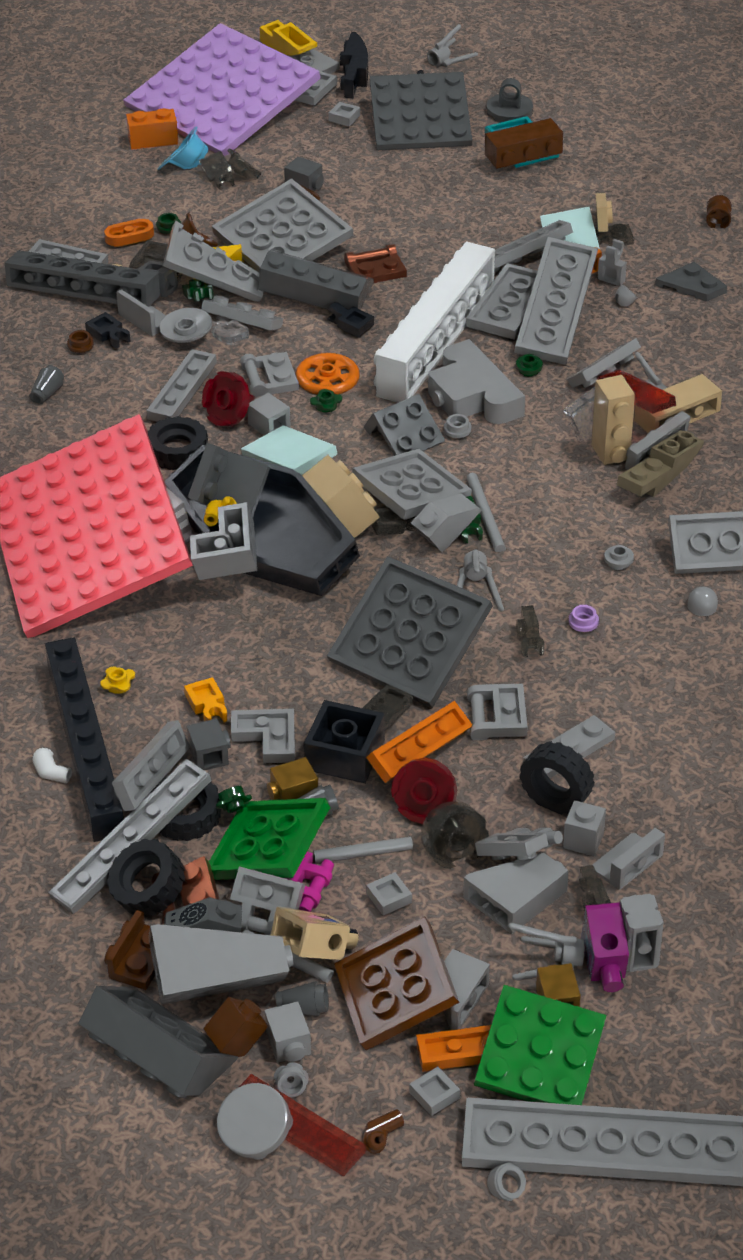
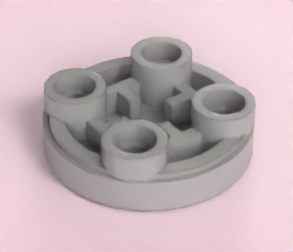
[217,1083,293,1160]

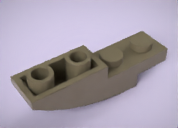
[617,430,704,497]

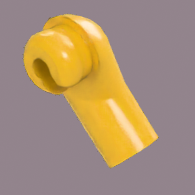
[204,496,237,526]

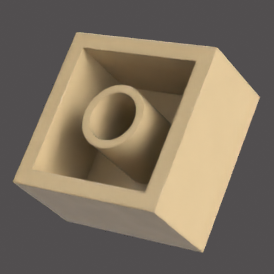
[302,455,380,538]

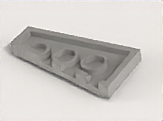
[162,221,264,302]

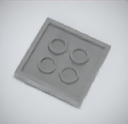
[352,449,472,520]

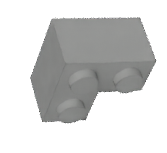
[190,502,257,580]

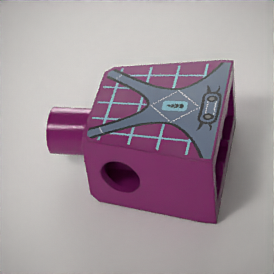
[581,902,629,992]

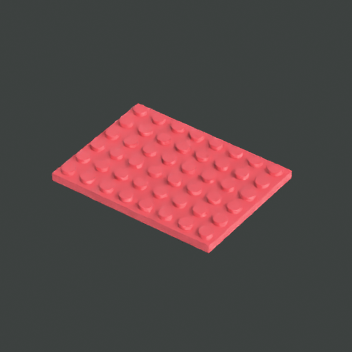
[0,414,193,638]

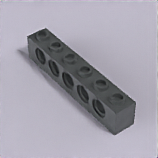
[4,250,160,307]

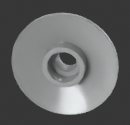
[159,308,212,343]

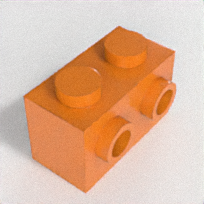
[126,108,178,150]

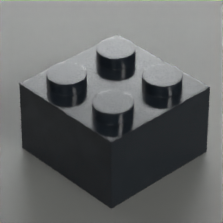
[304,700,385,784]

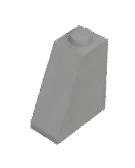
[463,853,569,934]

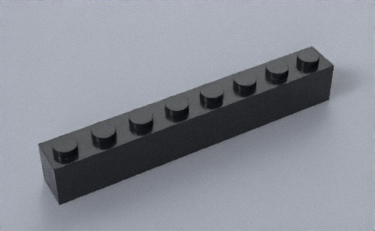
[45,637,124,842]

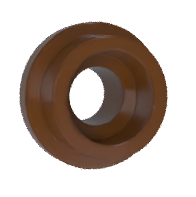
[67,330,94,353]

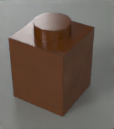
[203,997,268,1057]

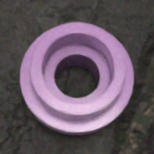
[569,605,599,632]

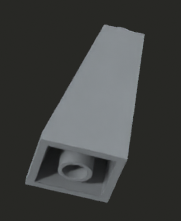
[148,924,294,1005]

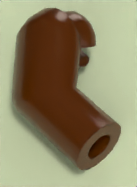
[362,1109,404,1154]

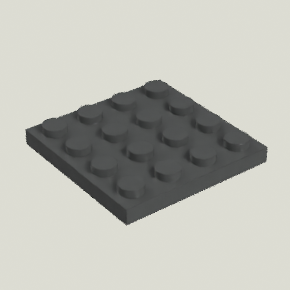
[370,72,472,150]
[327,556,493,708]

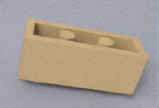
[634,374,722,433]
[591,375,635,465]

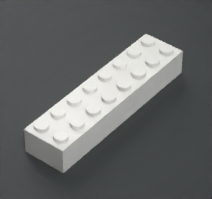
[374,241,495,403]

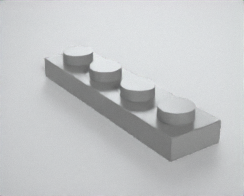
[494,220,573,273]
[146,349,217,421]
[112,720,190,811]

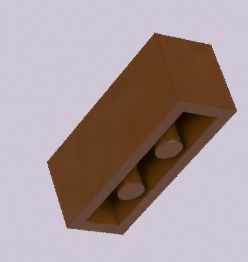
[484,118,563,169]

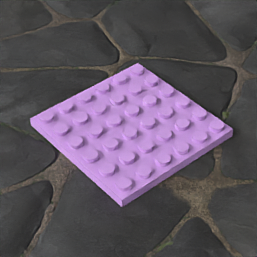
[123,23,321,157]

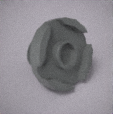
[486,78,533,123]

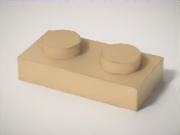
[596,193,613,232]

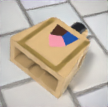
[270,907,358,960]

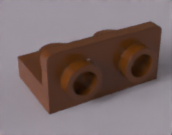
[104,910,155,990]

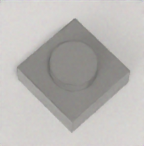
[328,102,360,127]
[366,872,412,916]
[409,1067,460,1116]

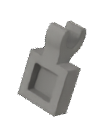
[598,239,627,286]

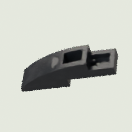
[340,31,368,99]

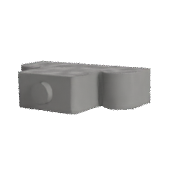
[428,339,525,424]

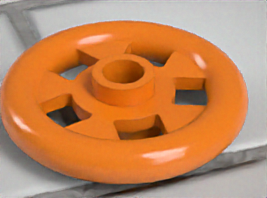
[295,353,360,395]

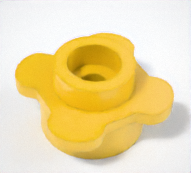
[100,667,135,694]

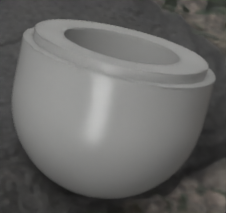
[687,586,718,616]
[487,1163,526,1201]

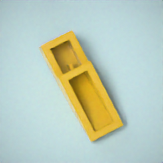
[259,20,317,56]

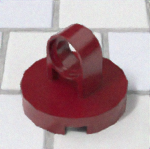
[202,371,255,427]
[391,757,458,824]

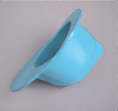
[157,127,208,170]

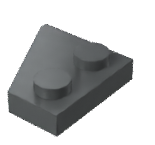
[655,262,727,301]

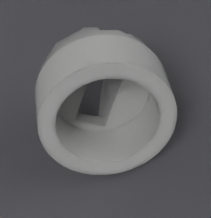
[615,284,638,306]

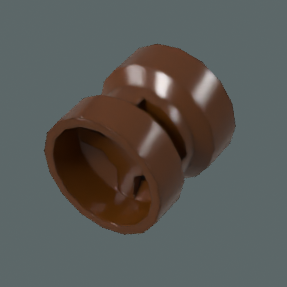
[706,195,732,229]

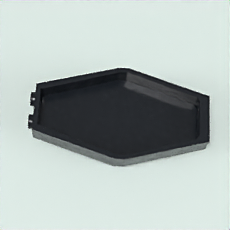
[164,445,360,596]

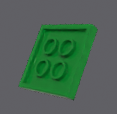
[209,798,331,880]
[474,985,607,1105]

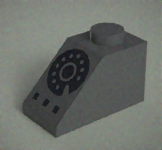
[164,897,242,932]

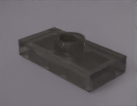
[363,684,414,731]

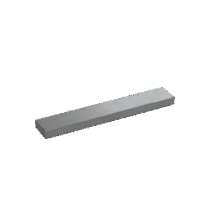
[49,759,212,914]

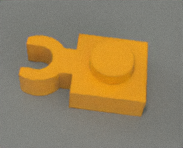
[184,677,227,722]

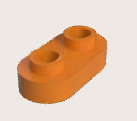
[104,219,154,247]

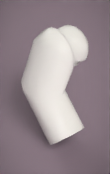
[32,748,72,784]

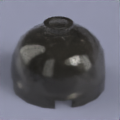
[421,801,489,869]

